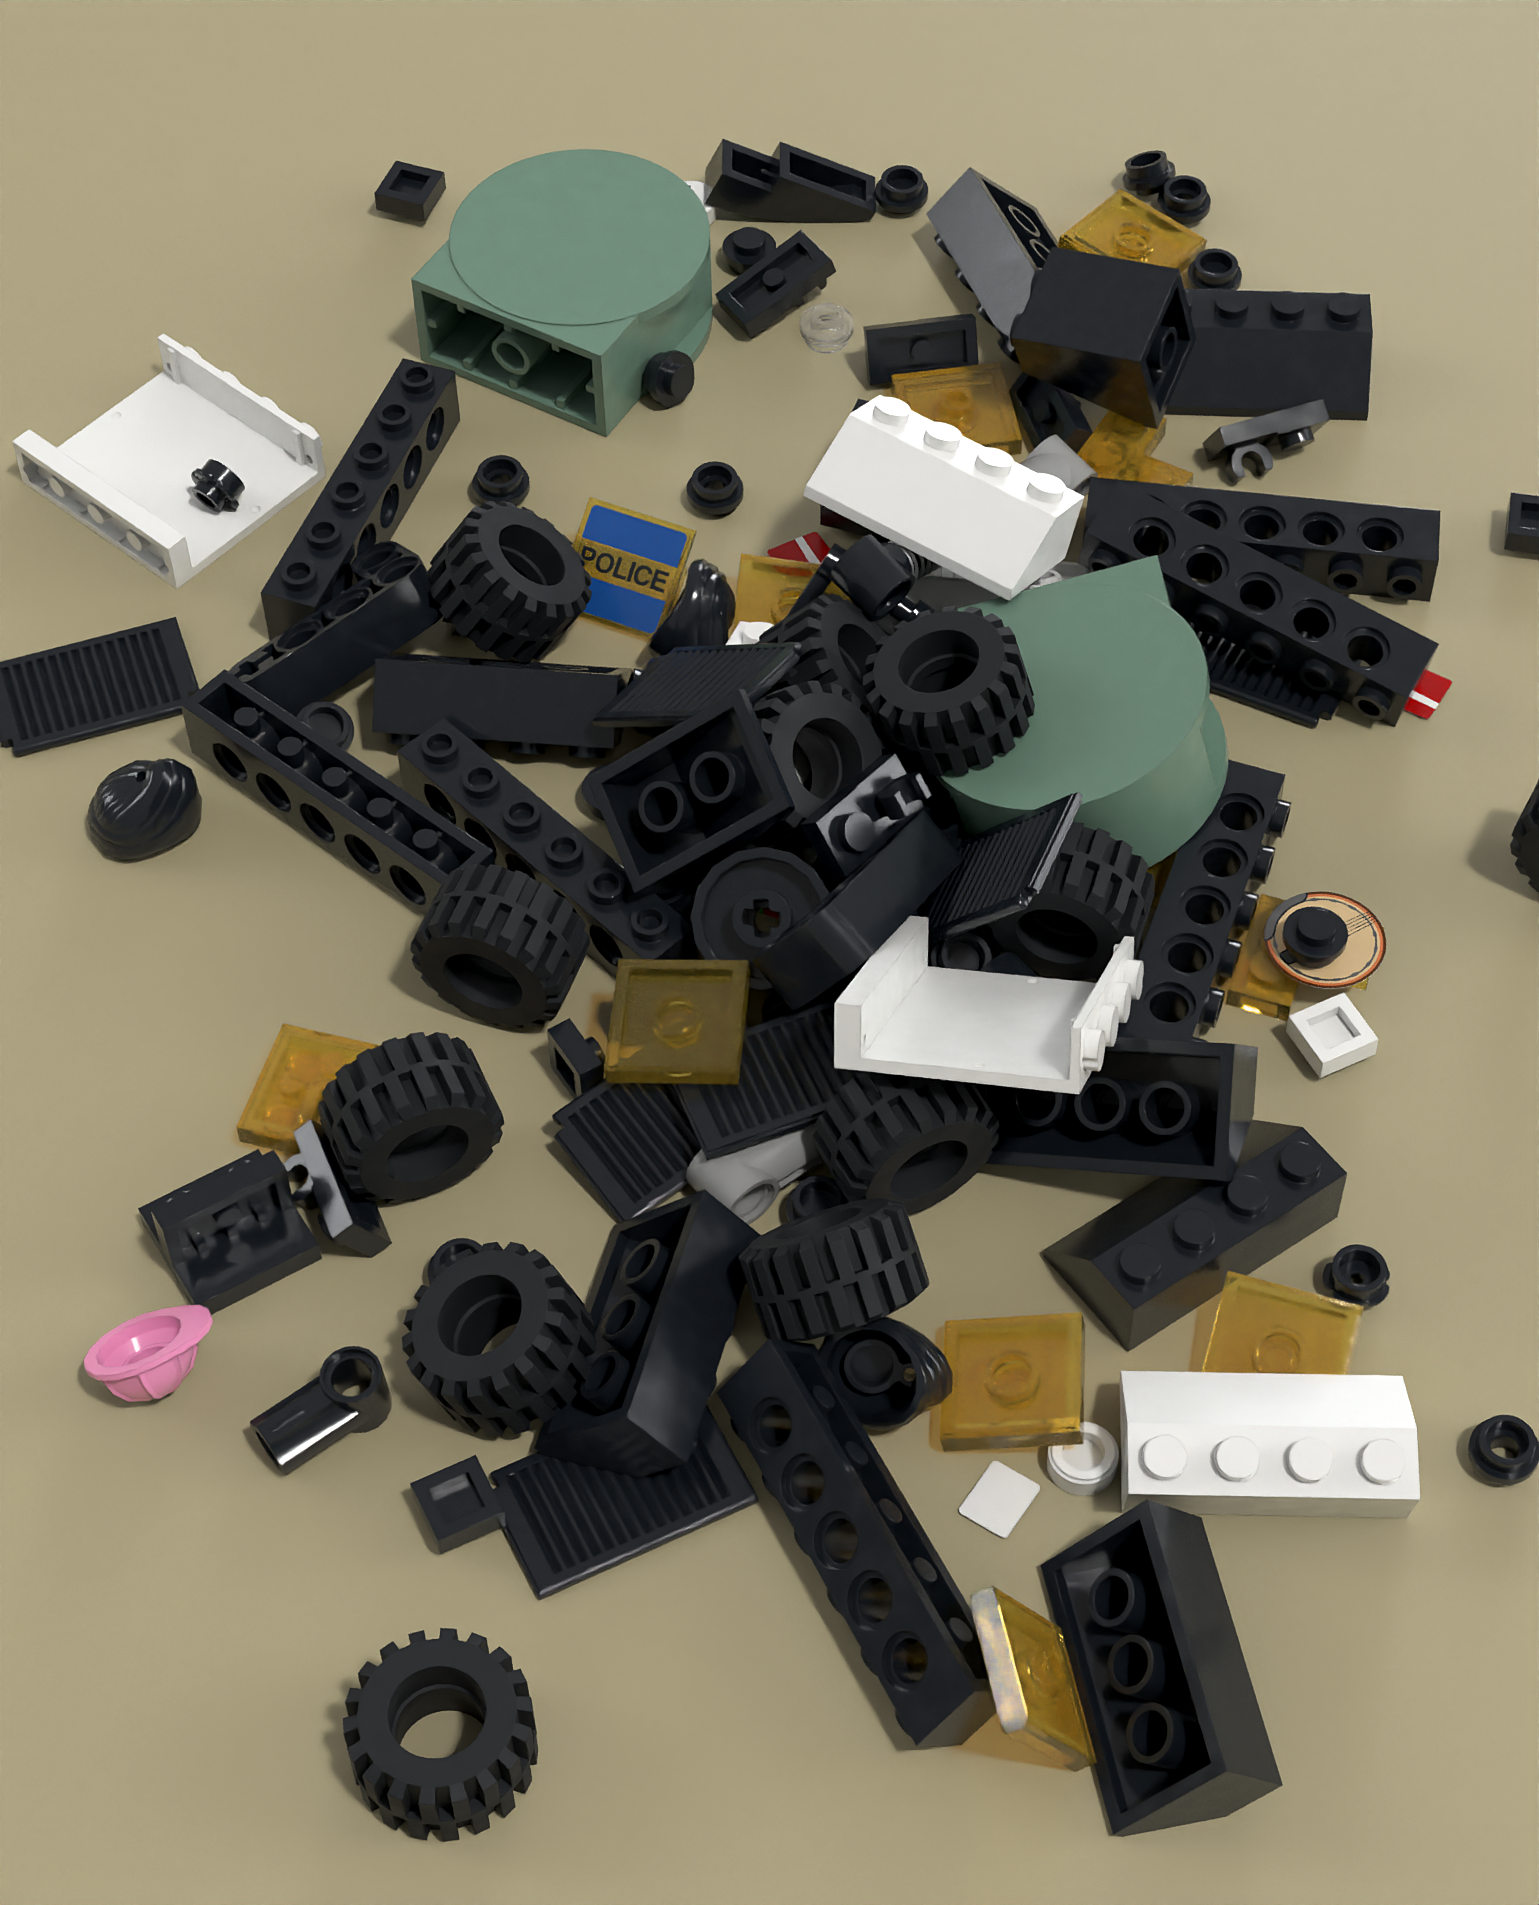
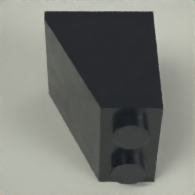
[1010,247,1196,429]

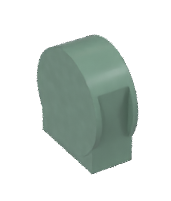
[411,149,713,437]
[935,555,1229,868]

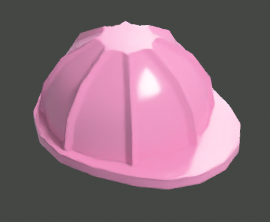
[84,1305,213,1402]

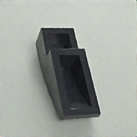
[704,139,876,223]

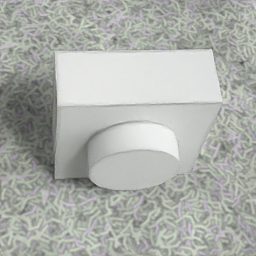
[1286,992,1379,1078]

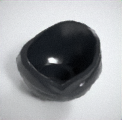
[646,558,736,658]
[87,758,202,860]
[818,1316,953,1430]

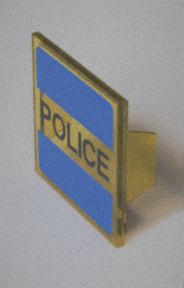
[573,497,697,640]

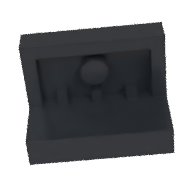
[138,1149,322,1315]

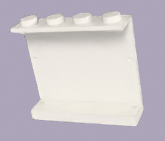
[12,333,326,589]
[834,916,1144,1094]

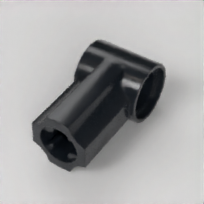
[250,1346,392,1475]

